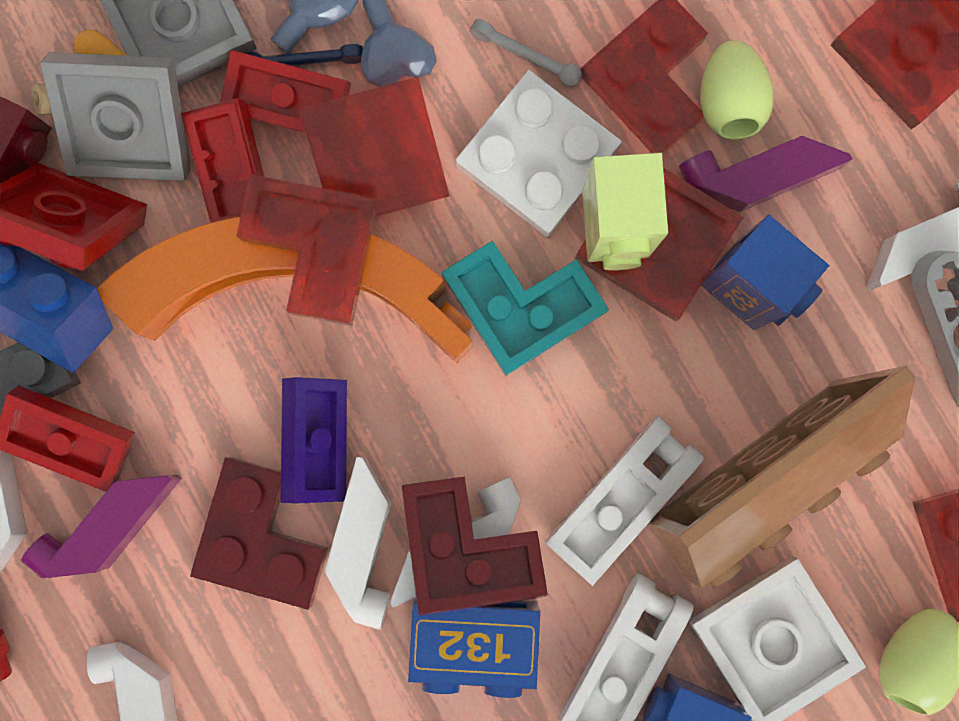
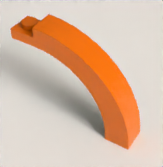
[97,214,473,364]

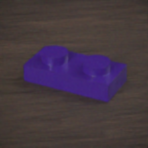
[281,377,347,504]

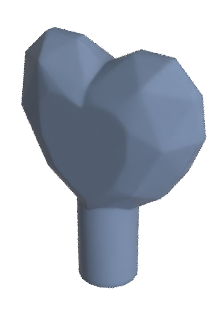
[270,0,358,54]
[361,0,437,88]

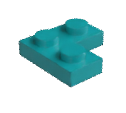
[441,240,609,376]

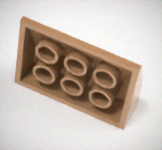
[648,366,915,588]

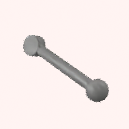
[469,19,582,87]

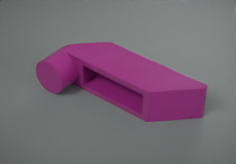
[679,136,852,212]
[21,475,182,578]

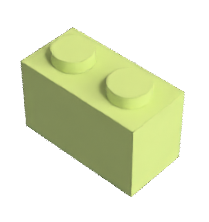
[582,153,668,270]

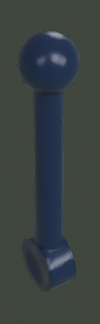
[246,44,363,66]

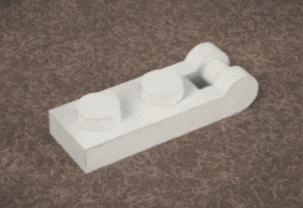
[545,416,704,586]
[557,573,694,721]

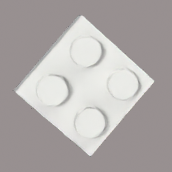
[455,70,622,238]
[688,556,866,721]

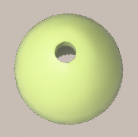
[700,40,774,140]
[879,608,959,715]

